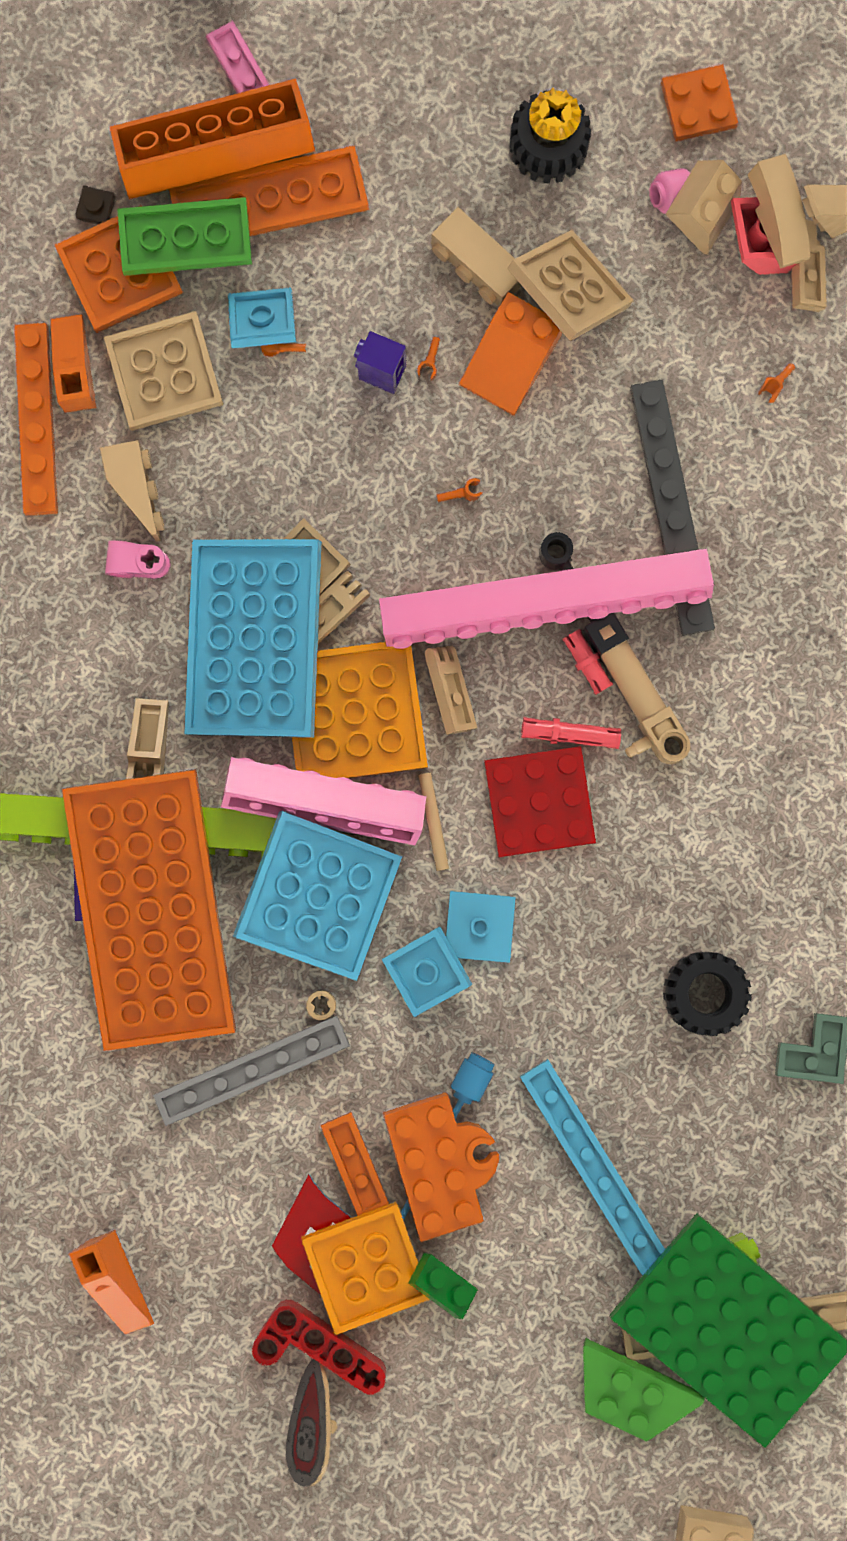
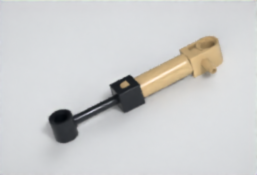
[539,532,690,764]

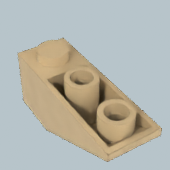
[802,184,847,238]
[100,440,165,542]

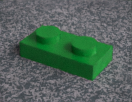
[408,1253,478,1319]

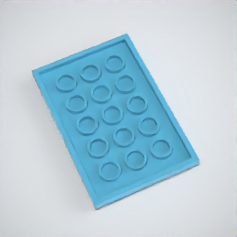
[184,539,322,738]

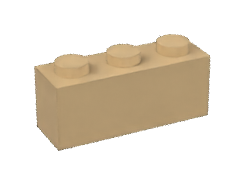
[431,207,522,307]

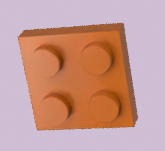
[661,64,738,142]

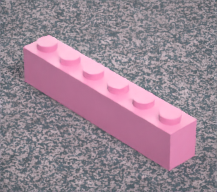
[221,757,426,846]

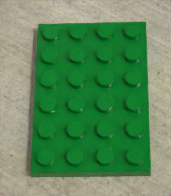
[609,1213,847,1448]

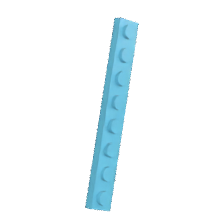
[520,1059,665,1276]

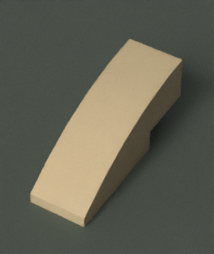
[747,154,810,269]
[126,698,169,779]

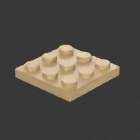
[507,230,634,341]
[104,311,224,431]

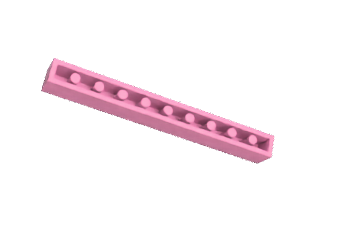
[379,549,714,649]

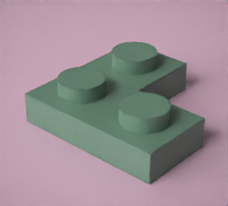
[775,1013,847,1084]

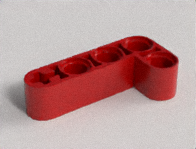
[252,1300,386,1394]

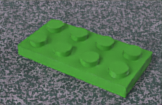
[117,197,252,276]

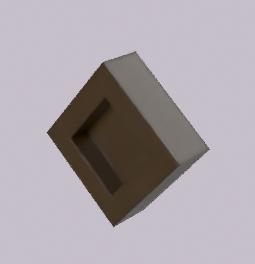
[75,185,116,224]

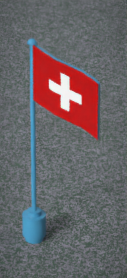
[272,1052,495,1332]

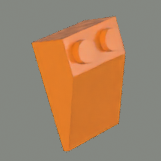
[459,292,562,416]

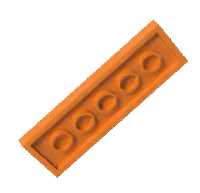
[169,145,369,236]

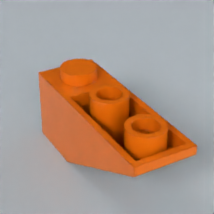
[50,314,97,413]
[69,1230,154,1334]

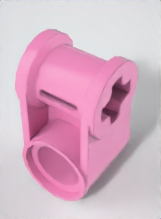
[105,541,171,579]

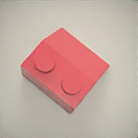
[730,197,797,275]

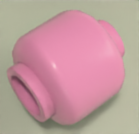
[649,168,690,214]

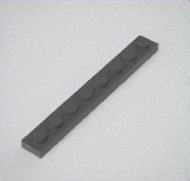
[630,379,715,636]

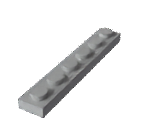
[153,1015,350,1126]

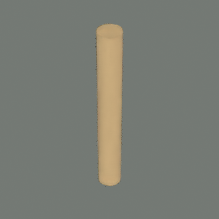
[418,773,449,871]

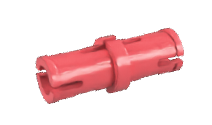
[562,629,613,695]

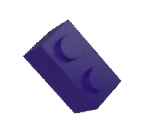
[354,331,407,394]

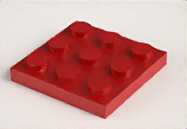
[484,746,596,858]

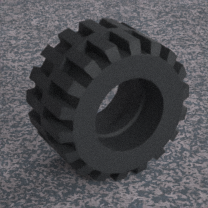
[509,90,591,184]
[663,952,752,1036]

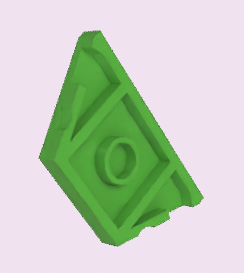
[583,1338,705,1441]

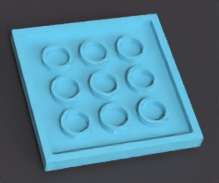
[233,811,402,981]

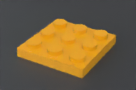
[301,1201,430,1335]

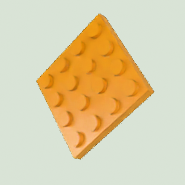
[292,642,428,779]

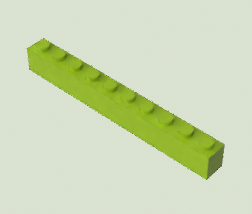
[0,793,277,858]

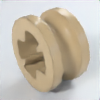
[306,990,336,1020]

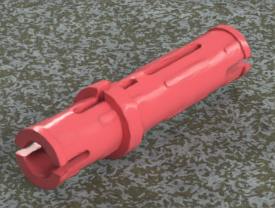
[521,717,621,749]

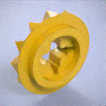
[529,88,581,141]

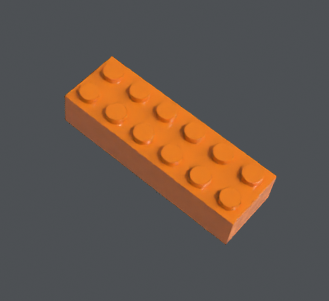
[110,78,315,200]

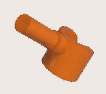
[417,337,440,381]
[260,343,306,357]
[758,363,795,403]
[436,478,483,502]

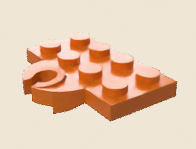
[382,1092,499,1242]

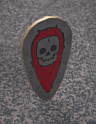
[286,1359,337,1487]

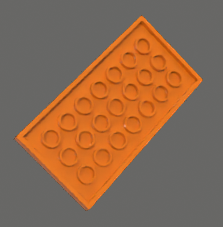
[62,769,236,1051]

